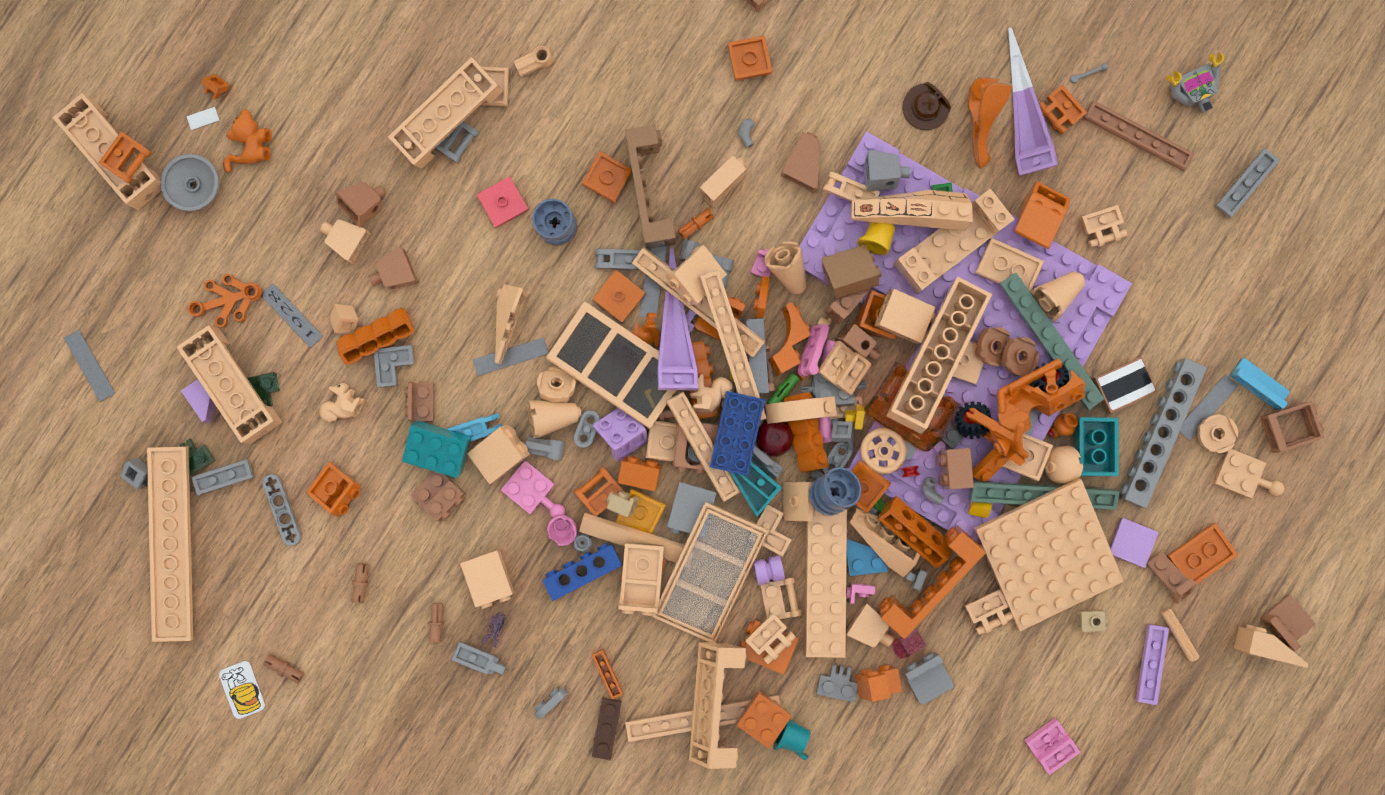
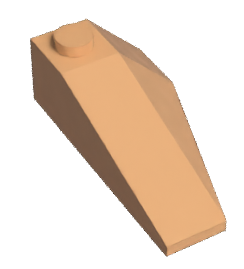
[495,284,527,365]
[850,508,920,577]

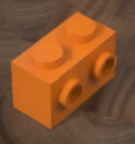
[618,455,662,491]

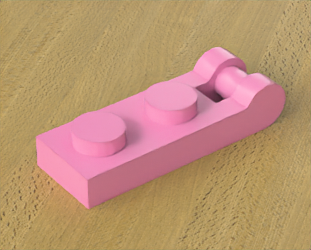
[798,324,830,377]

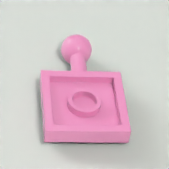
[501,460,565,519]

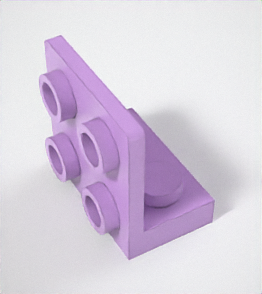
[593,408,648,462]

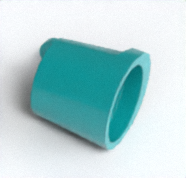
[773,719,810,760]

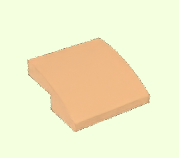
[818,341,871,395]

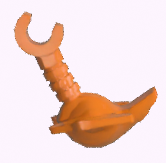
[631,313,660,355]

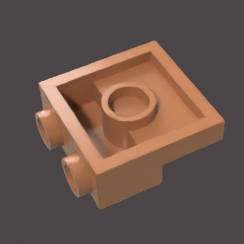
[411,471,466,522]

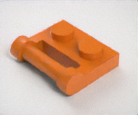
[98,131,152,184]
[574,466,625,517]

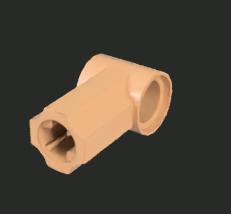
[514,46,553,77]

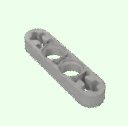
[262,474,302,546]

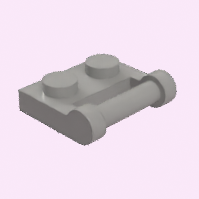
[435,121,479,164]

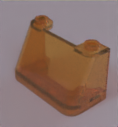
[864,361,961,452]

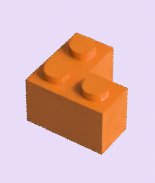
[855,664,902,702]

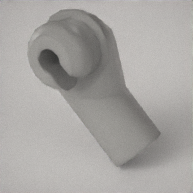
[922,477,944,506]

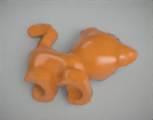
[223,109,272,173]

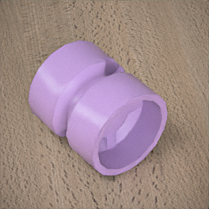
[753,555,785,585]

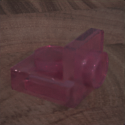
[891,628,926,659]

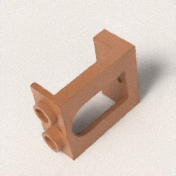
[671,422,718,474]

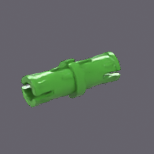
[767,372,800,404]

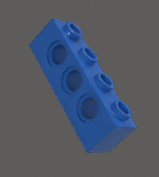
[542,543,623,601]

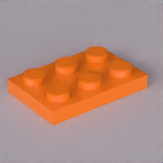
[1167,523,1238,585]

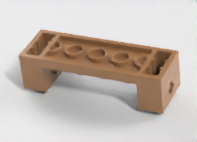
[625,125,679,249]

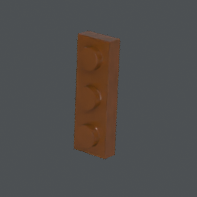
[592,698,622,760]

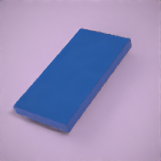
[710,391,765,476]

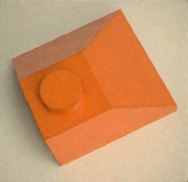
[854,290,896,340]

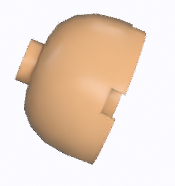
[1044,445,1083,484]

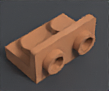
[405,382,435,422]

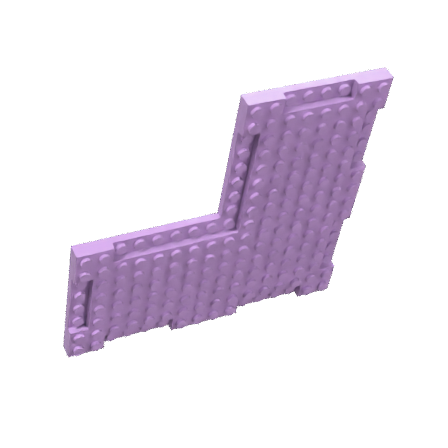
[799,131,1132,545]

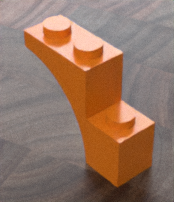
[768,302,811,377]

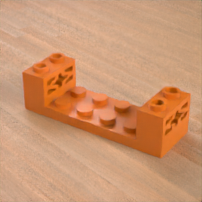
[879,525,986,639]

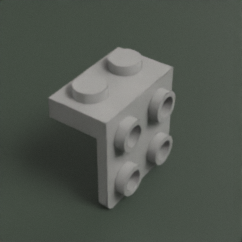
[902,652,954,704]

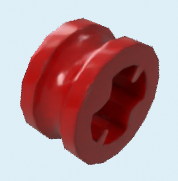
[901,466,920,477]

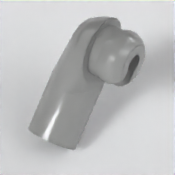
[738,119,754,148]

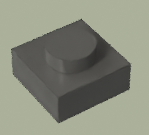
[938,422,964,449]

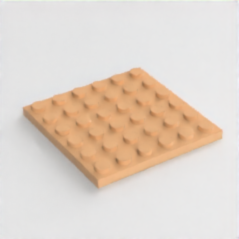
[974,478,1124,631]

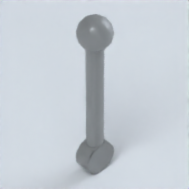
[1070,63,1108,83]

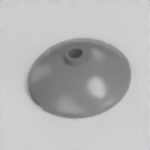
[161,154,220,211]

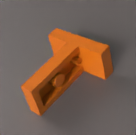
[972,449,1025,482]

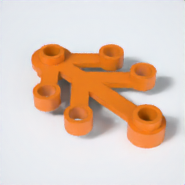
[187,274,262,328]

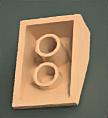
[1234,624,1308,668]

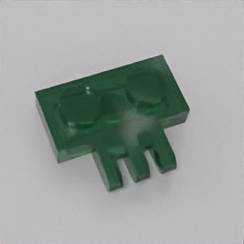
[247,372,280,406]
[176,438,216,477]

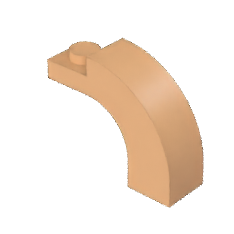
[765,396,837,424]

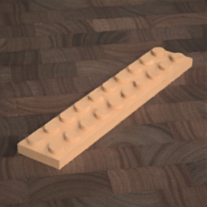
[147,446,193,642]

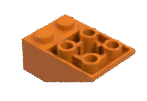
[1014,181,1070,249]

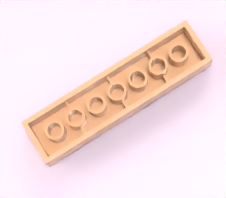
[886,276,992,434]
[804,507,847,658]

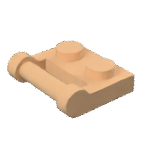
[760,577,802,619]

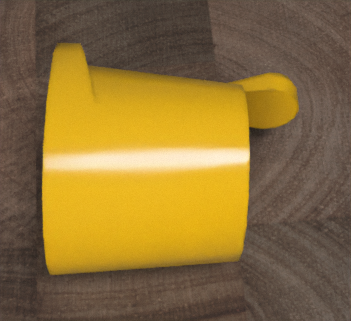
[857,222,895,255]

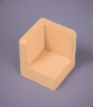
[330,304,358,334]

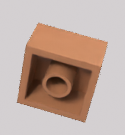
[937,448,974,489]

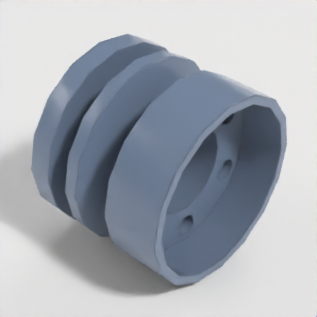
[532,199,577,246]
[809,467,861,516]

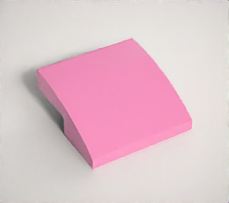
[1024,718,1080,775]

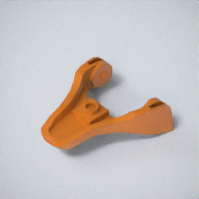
[968,77,1013,169]

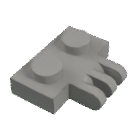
[816,663,858,702]

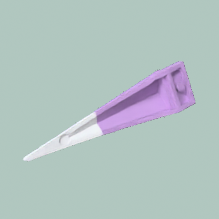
[1008,27,1058,176]

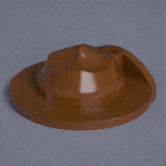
[902,82,951,130]

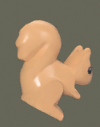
[690,374,733,413]
[319,383,365,423]

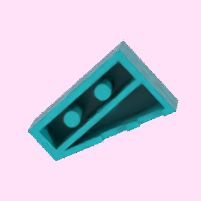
[729,461,782,517]

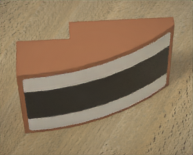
[1091,357,1157,414]

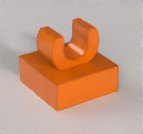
[201,74,230,99]

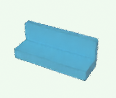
[1229,358,1290,410]

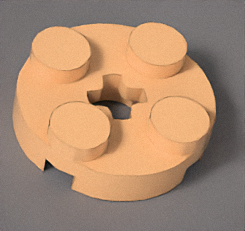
[537,366,576,402]
[1197,414,1238,453]

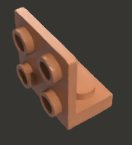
[1260,595,1315,651]

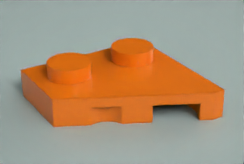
[753,276,770,319]

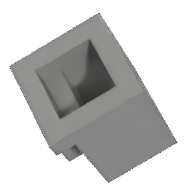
[120,458,148,489]

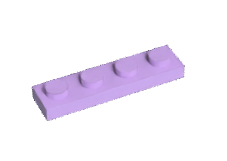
[1136,624,1169,705]

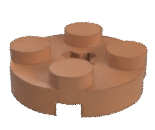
[975,327,1010,366]
[1001,337,1039,376]

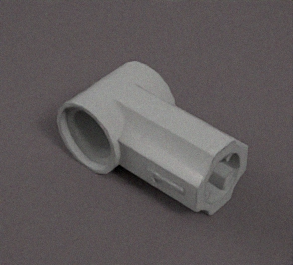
[526,436,565,461]

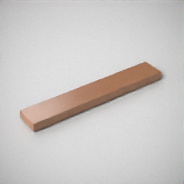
[1083,100,1194,171]

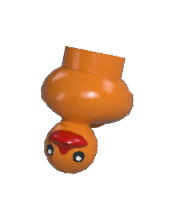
[1047,413,1078,439]

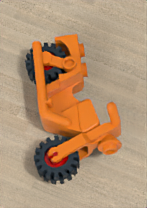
[955,358,1086,459]

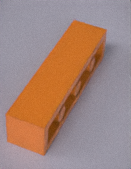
[592,649,623,699]

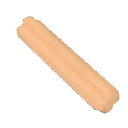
[1161,608,1199,662]

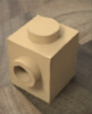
[1076,610,1108,632]

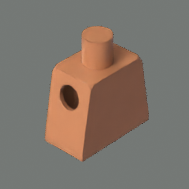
[336,182,385,228]
[369,247,419,290]
[834,324,881,362]

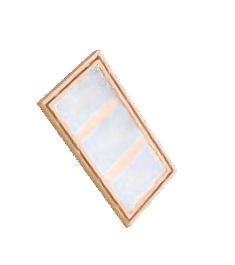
[652,501,769,642]

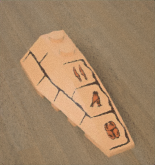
[851,190,972,231]

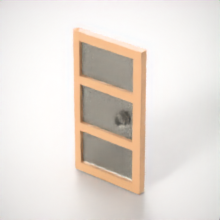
[546,301,677,429]

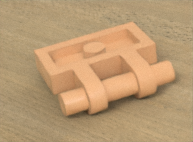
[1080,205,1127,248]
[964,589,1014,635]
[745,613,796,664]

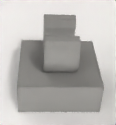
[904,569,927,591]

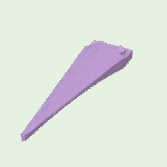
[657,247,698,390]

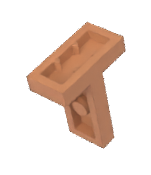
[825,288,872,326]
[1147,552,1196,604]

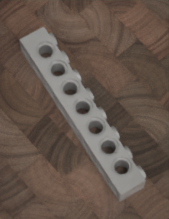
[1119,358,1207,508]

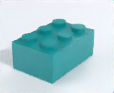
[1073,417,1119,476]
[402,420,472,478]

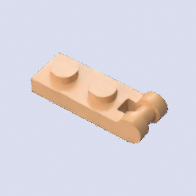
[823,172,880,202]

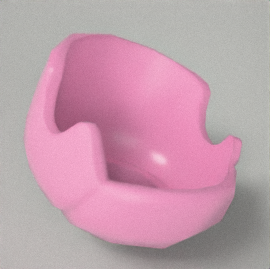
[547,515,577,546]

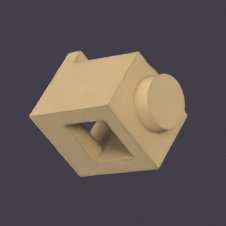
[607,491,640,517]

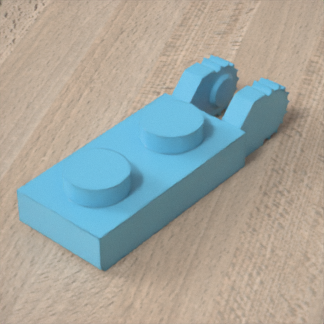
[447,413,503,441]

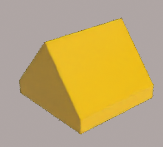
[968,501,992,518]

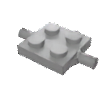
[800,373,866,407]

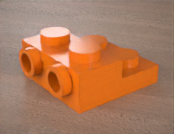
[306,462,362,517]

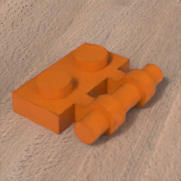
[1039,84,1087,135]

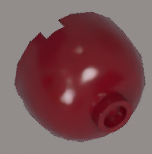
[756,421,793,456]

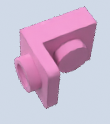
[750,249,771,278]
[846,583,875,604]

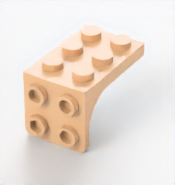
[618,543,664,616]

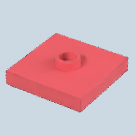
[477,176,529,228]

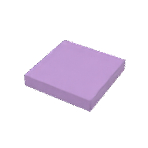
[1110,518,1159,568]

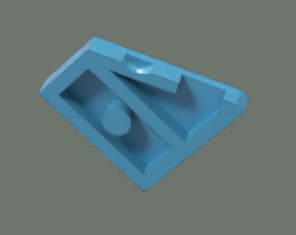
[846,539,888,576]

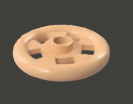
[860,428,907,474]

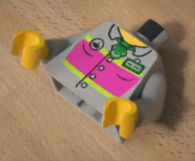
[1166,52,1224,113]

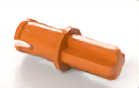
[678,208,714,239]

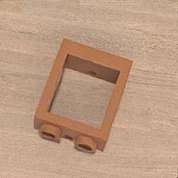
[1260,401,1324,453]

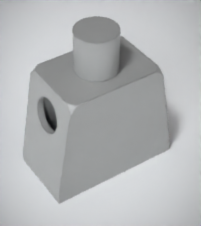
[865,150,911,191]

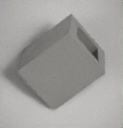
[831,421,856,450]

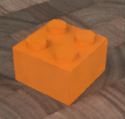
[736,690,792,749]

